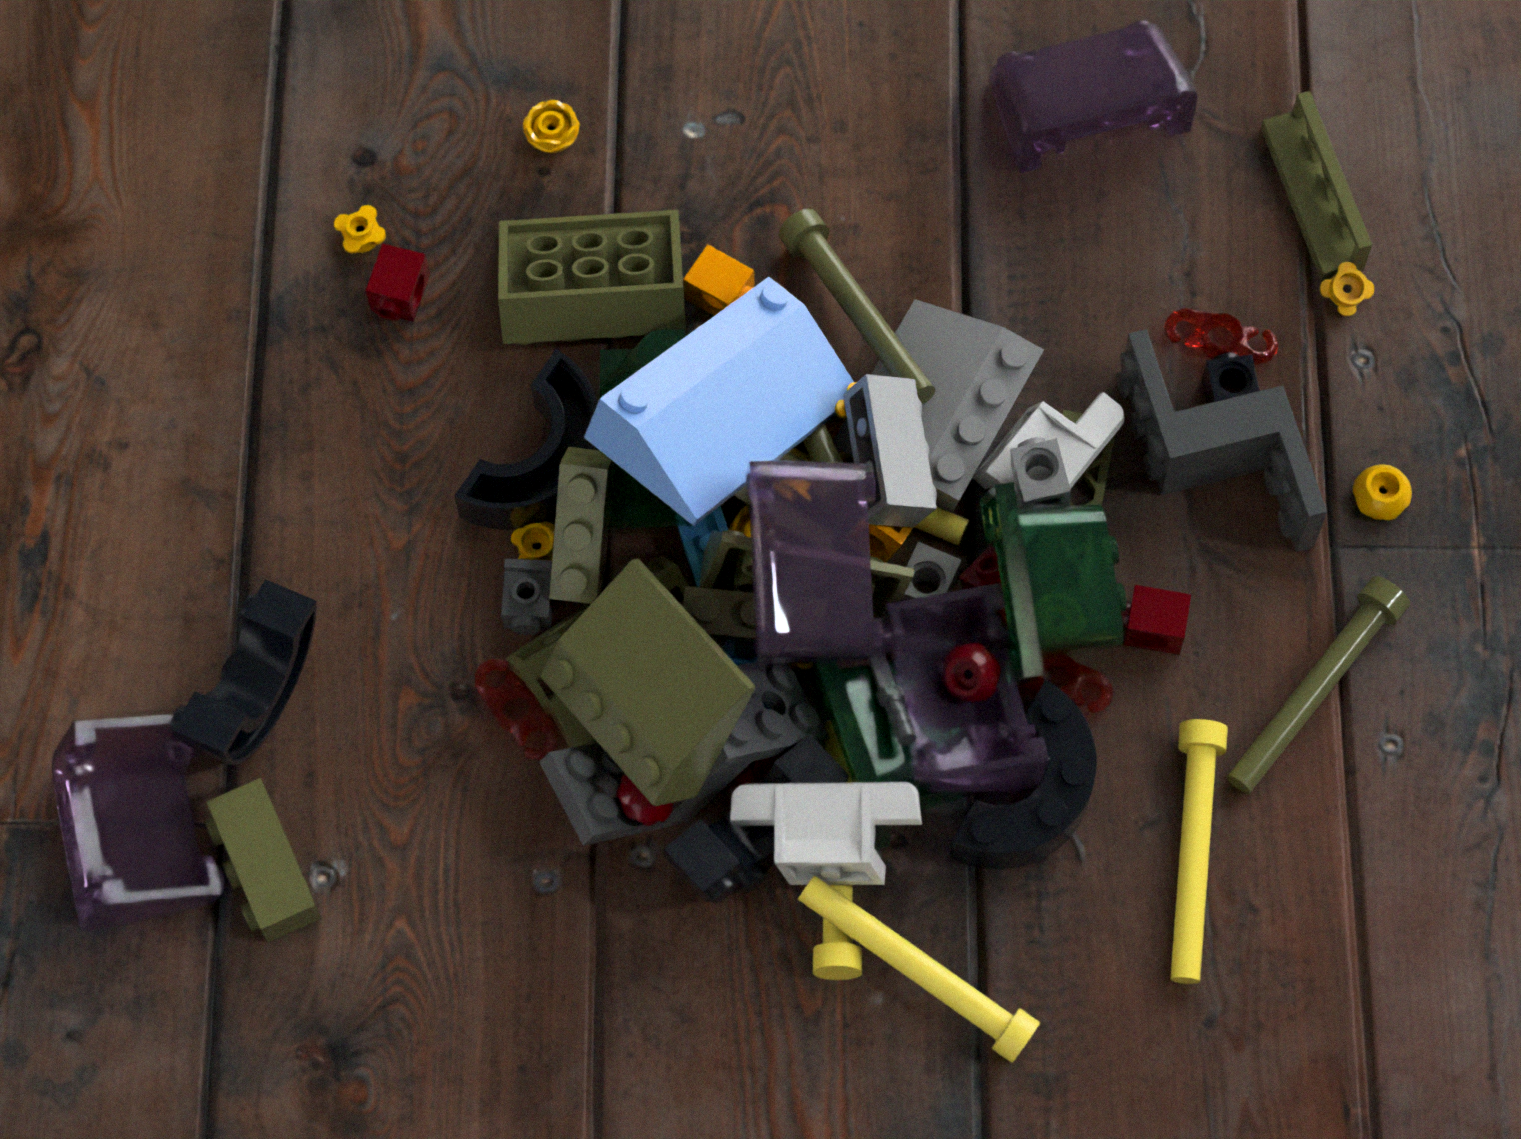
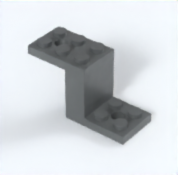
[1116,329,1327,552]
[539,657,829,846]

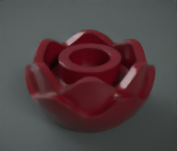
[941,643,1001,703]
[616,774,674,826]

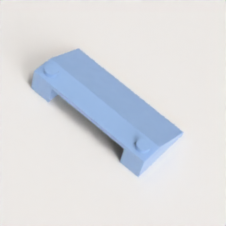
[584,277,854,526]

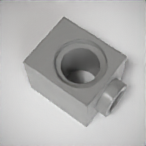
[1010,437,1071,517]
[897,542,962,625]

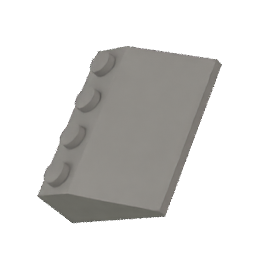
[833,299,1044,513]

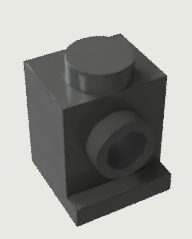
[501,559,553,635]

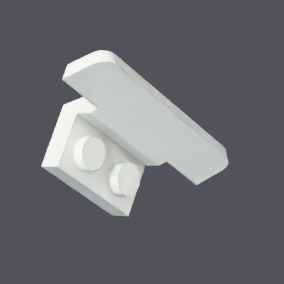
[972,392,1125,547]
[730,782,922,885]

